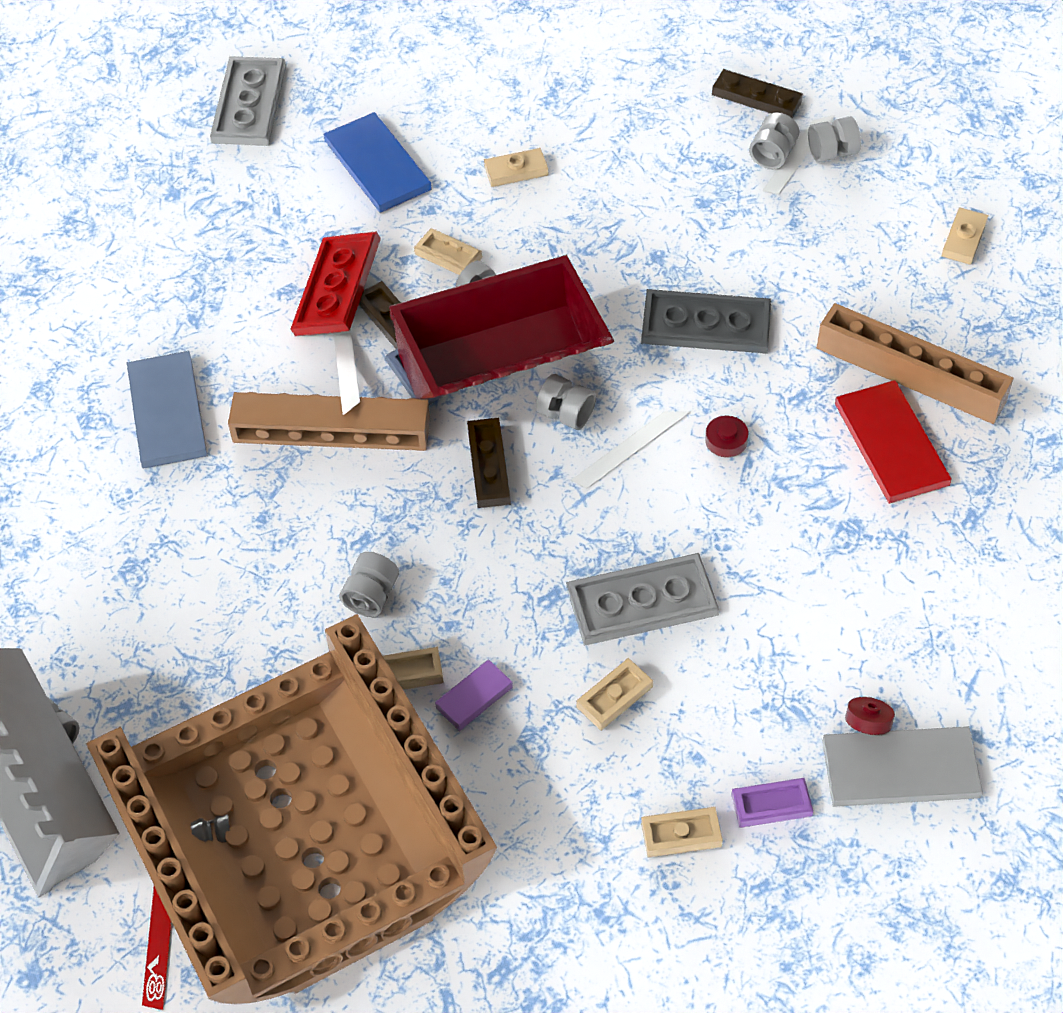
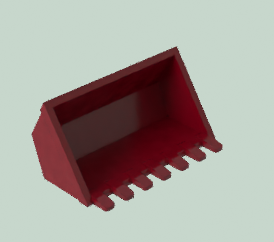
[389,254,614,399]

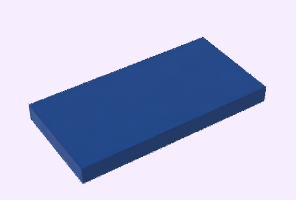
[324,112,432,213]

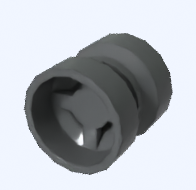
[191,814,230,843]

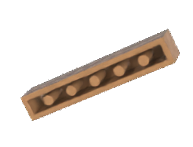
[816,303,1014,424]
[228,392,430,451]

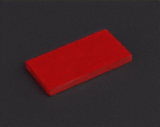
[290,231,381,336]
[835,380,952,504]

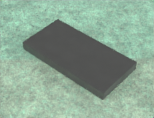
[641,289,771,354]

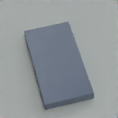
[126,351,208,469]

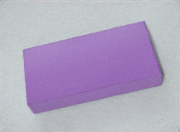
[435,659,513,731]
[731,778,813,828]

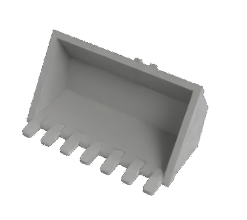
[0,648,120,898]

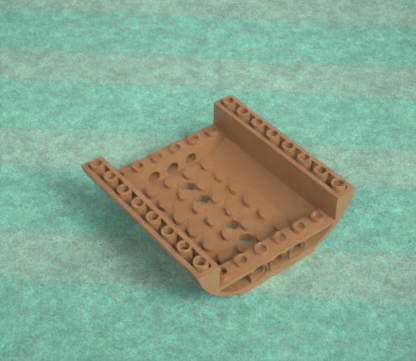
[86,614,497,1004]

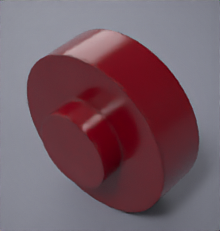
[705,415,749,457]
[845,697,895,735]

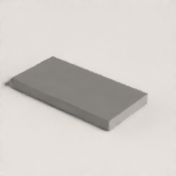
[210,56,286,146]
[566,553,719,646]
[822,726,983,807]

